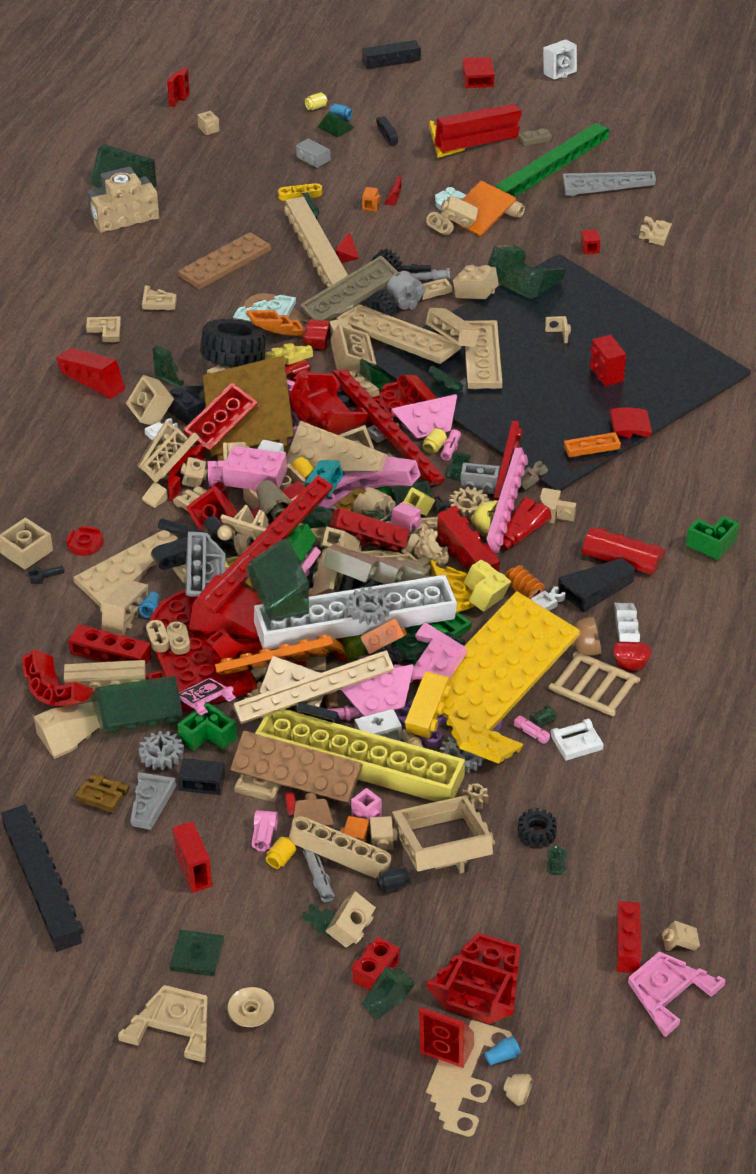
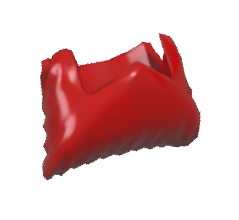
[613,641,651,672]

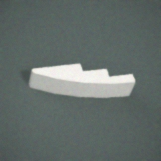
[614,603,640,642]

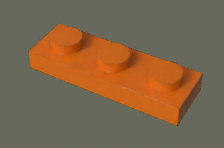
[564,432,621,457]

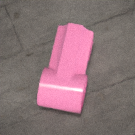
[252,810,278,852]

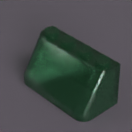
[91,144,157,188]
[246,539,309,621]
[91,676,183,733]

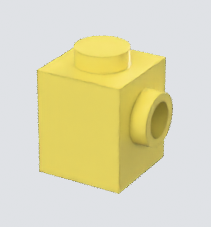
[403,487,435,516]

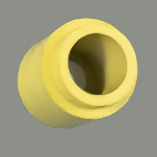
[305,92,327,110]
[423,428,447,454]

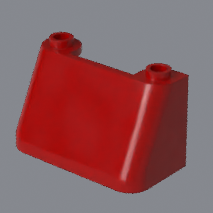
[289,373,368,435]

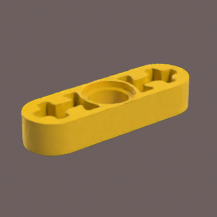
[278,183,322,201]

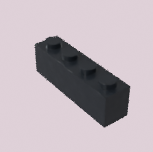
[362,40,421,69]

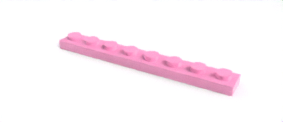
[487,448,528,553]

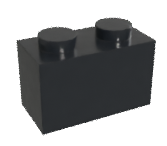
[178,758,225,795]

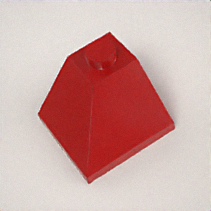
[186,486,238,530]

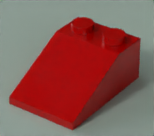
[419,1007,474,1068]

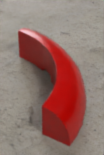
[22,649,93,707]

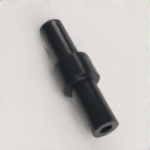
[401,264,431,273]

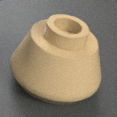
[503,1074,533,1106]

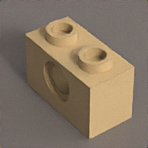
[326,891,376,947]

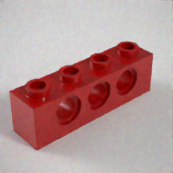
[68,624,152,665]

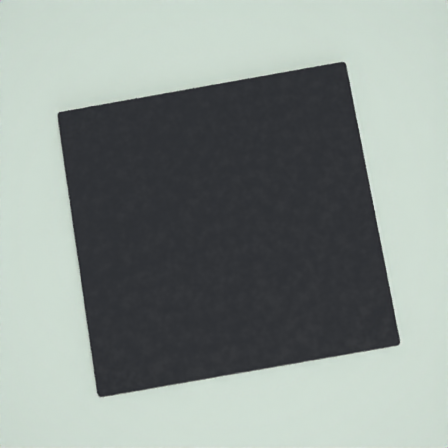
[374,254,751,491]

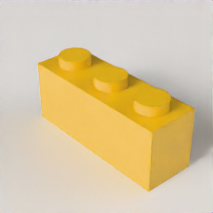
[405,671,452,739]

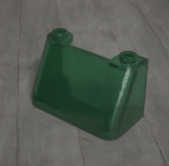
[488,245,566,299]

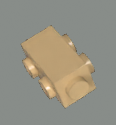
[441,196,478,228]

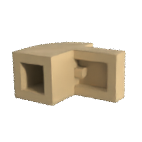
[540,488,576,523]

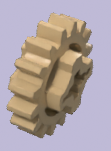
[449,487,489,520]

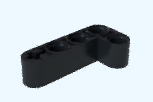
[151,516,226,570]

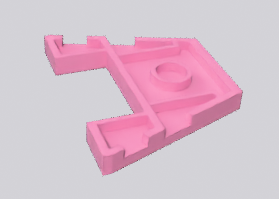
[393,623,467,682]
[628,952,726,1037]

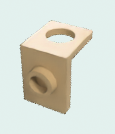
[545,316,571,343]

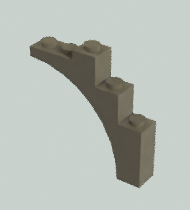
[322,544,431,584]

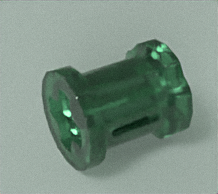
[529,705,557,728]
[547,846,567,875]

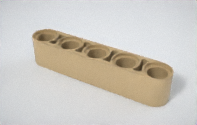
[289,816,391,878]

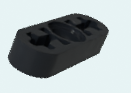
[376,116,398,145]

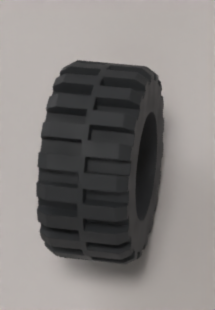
[200,318,267,368]

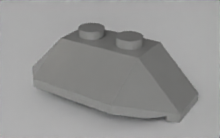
[185,532,225,596]

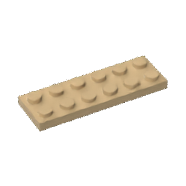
[465,321,502,389]

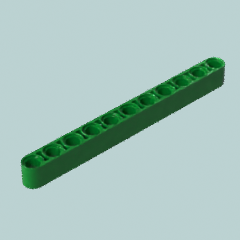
[495,123,610,197]

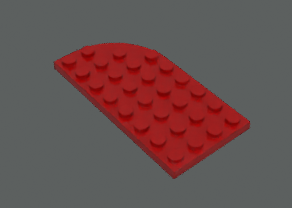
[149,589,257,713]

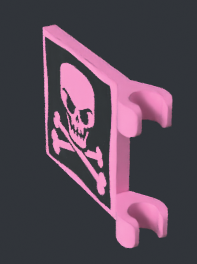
[175,678,236,715]

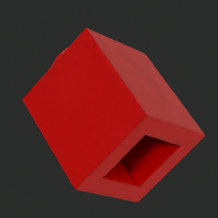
[581,230,601,255]

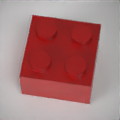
[589,335,626,386]

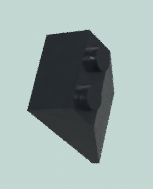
[167,386,206,426]

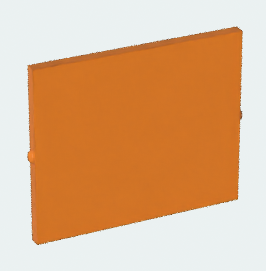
[450,181,517,237]

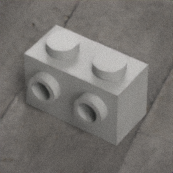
[461,463,499,494]

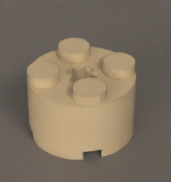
[353,487,396,522]

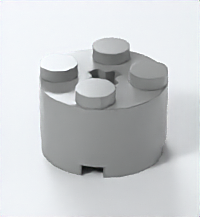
[386,271,425,310]

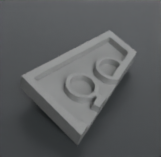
[130,772,177,830]

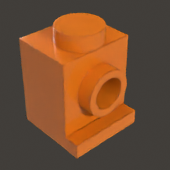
[362,187,381,212]

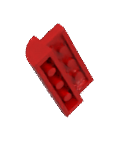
[581,527,666,575]

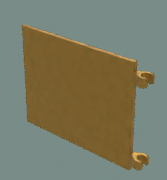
[203,356,294,461]

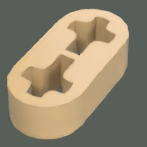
[146,620,170,653]

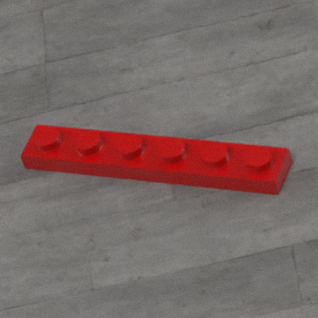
[494,421,522,503]

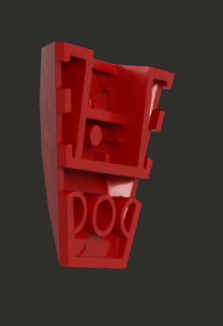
[188,574,273,639]
[426,933,521,1024]

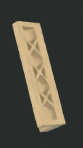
[141,428,199,483]

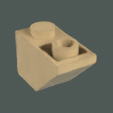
[319,526,360,552]

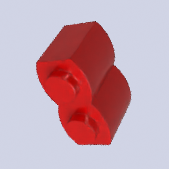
[302,319,330,350]

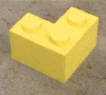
[463,560,511,612]

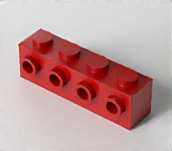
[329,508,410,552]

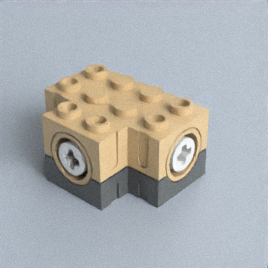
[87,166,159,233]

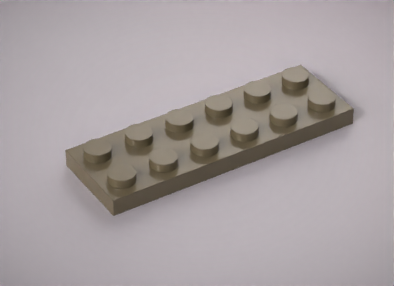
[300,255,400,321]

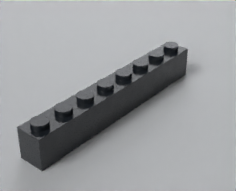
[1,805,84,952]

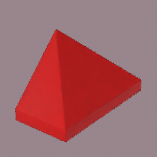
[335,233,359,263]

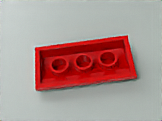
[183,382,258,452]

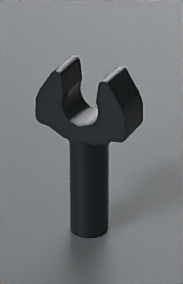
[28,566,65,584]

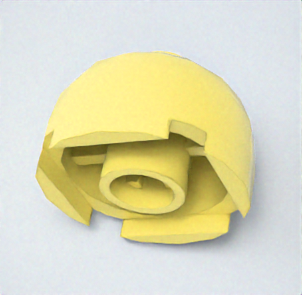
[471,501,498,537]

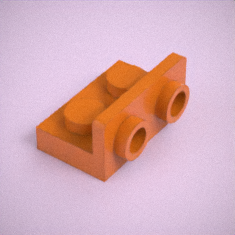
[361,619,407,654]

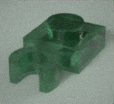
[302,904,336,938]

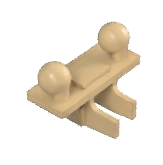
[217,505,269,540]

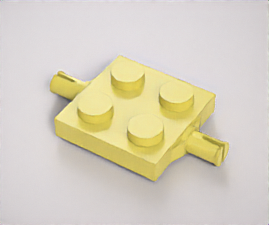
[265,343,313,365]

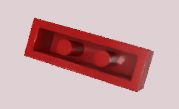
[616,901,641,973]

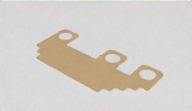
[426,1020,512,1137]

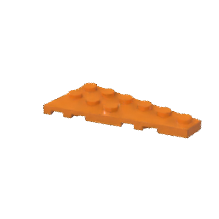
[215,634,345,675]

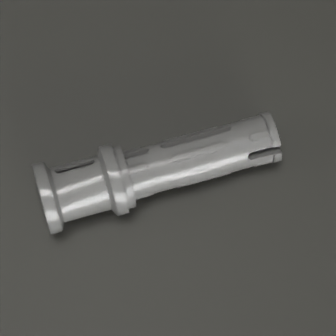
[411,268,451,283]

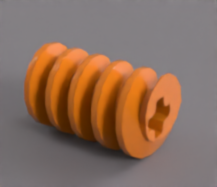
[504,565,545,599]

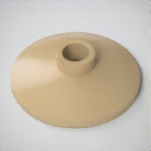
[228,987,274,1027]

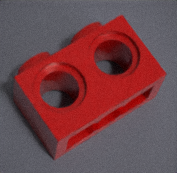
[351,937,400,993]

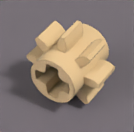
[463,784,489,809]

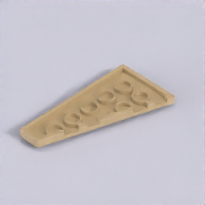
[286,421,388,472]
[73,530,178,607]

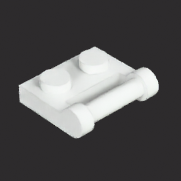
[550,718,604,761]

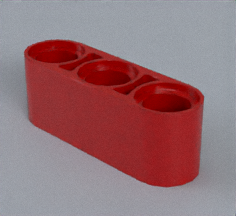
[397,375,437,404]

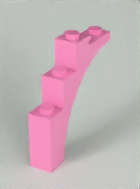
[306,456,421,521]

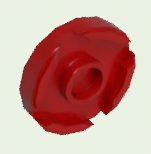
[66,526,104,556]

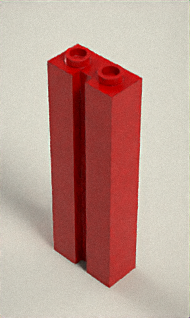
[434,104,522,152]

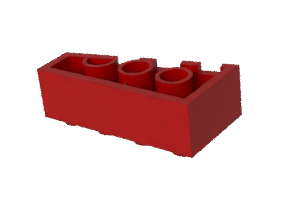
[56,348,125,399]
[436,505,500,573]

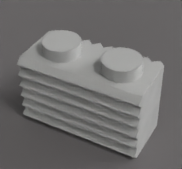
[296,138,331,168]

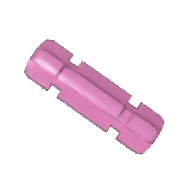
[514,716,550,744]

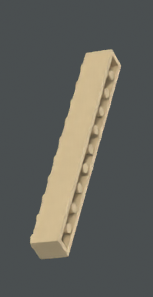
[284,197,348,288]

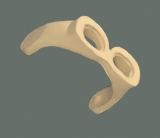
[401,533,419,555]

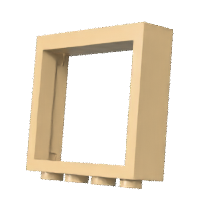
[392,795,495,872]

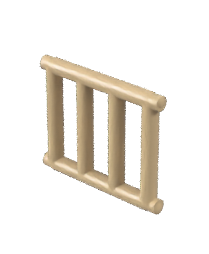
[548,651,640,717]

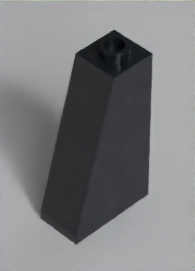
[558,558,635,612]

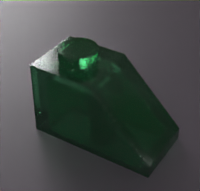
[362,967,416,1019]

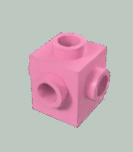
[351,788,382,826]

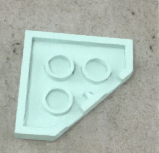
[233,295,296,324]

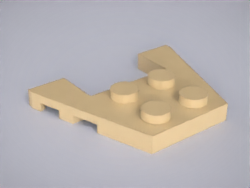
[118,985,208,1063]

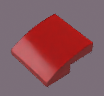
[167,68,190,107]
[610,408,652,438]

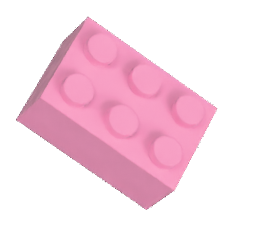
[223,446,287,490]

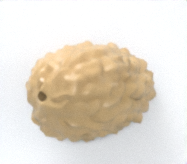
[413,524,449,568]

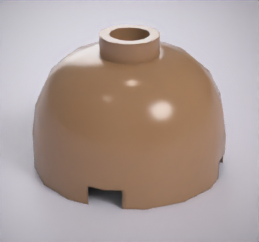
[571,616,602,656]

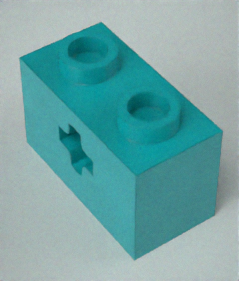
[305,460,344,498]

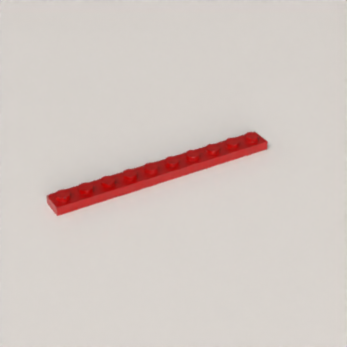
[332,369,445,486]
[199,475,333,614]

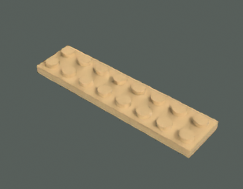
[336,304,461,364]

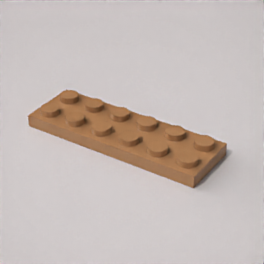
[178,232,272,289]
[230,730,362,804]

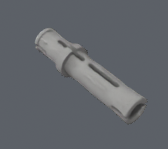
[303,849,335,903]

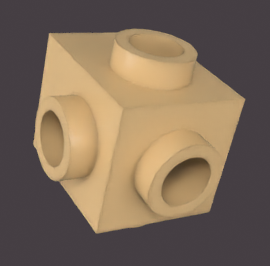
[180,457,208,488]

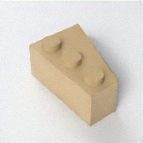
[100,580,148,636]

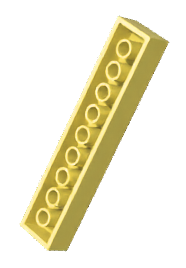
[255,709,465,802]

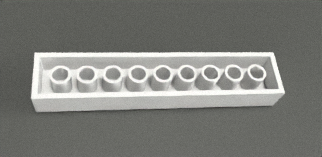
[254,575,457,650]

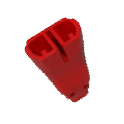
[500,497,552,550]

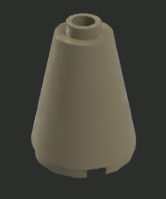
[256,480,292,525]

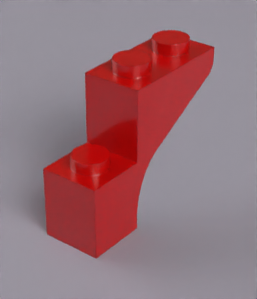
[207,628,276,659]

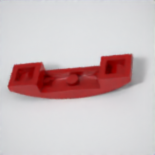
[168,444,205,502]

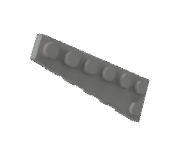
[562,171,656,197]

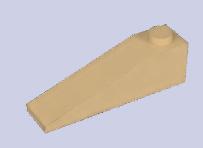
[34,699,119,759]

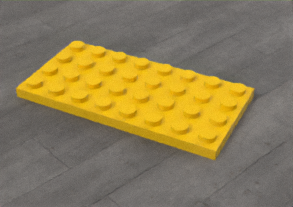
[442,591,580,731]

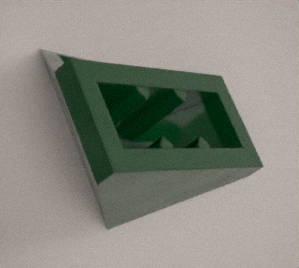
[317,111,354,137]
[360,359,391,393]

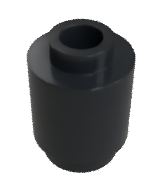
[376,866,410,893]

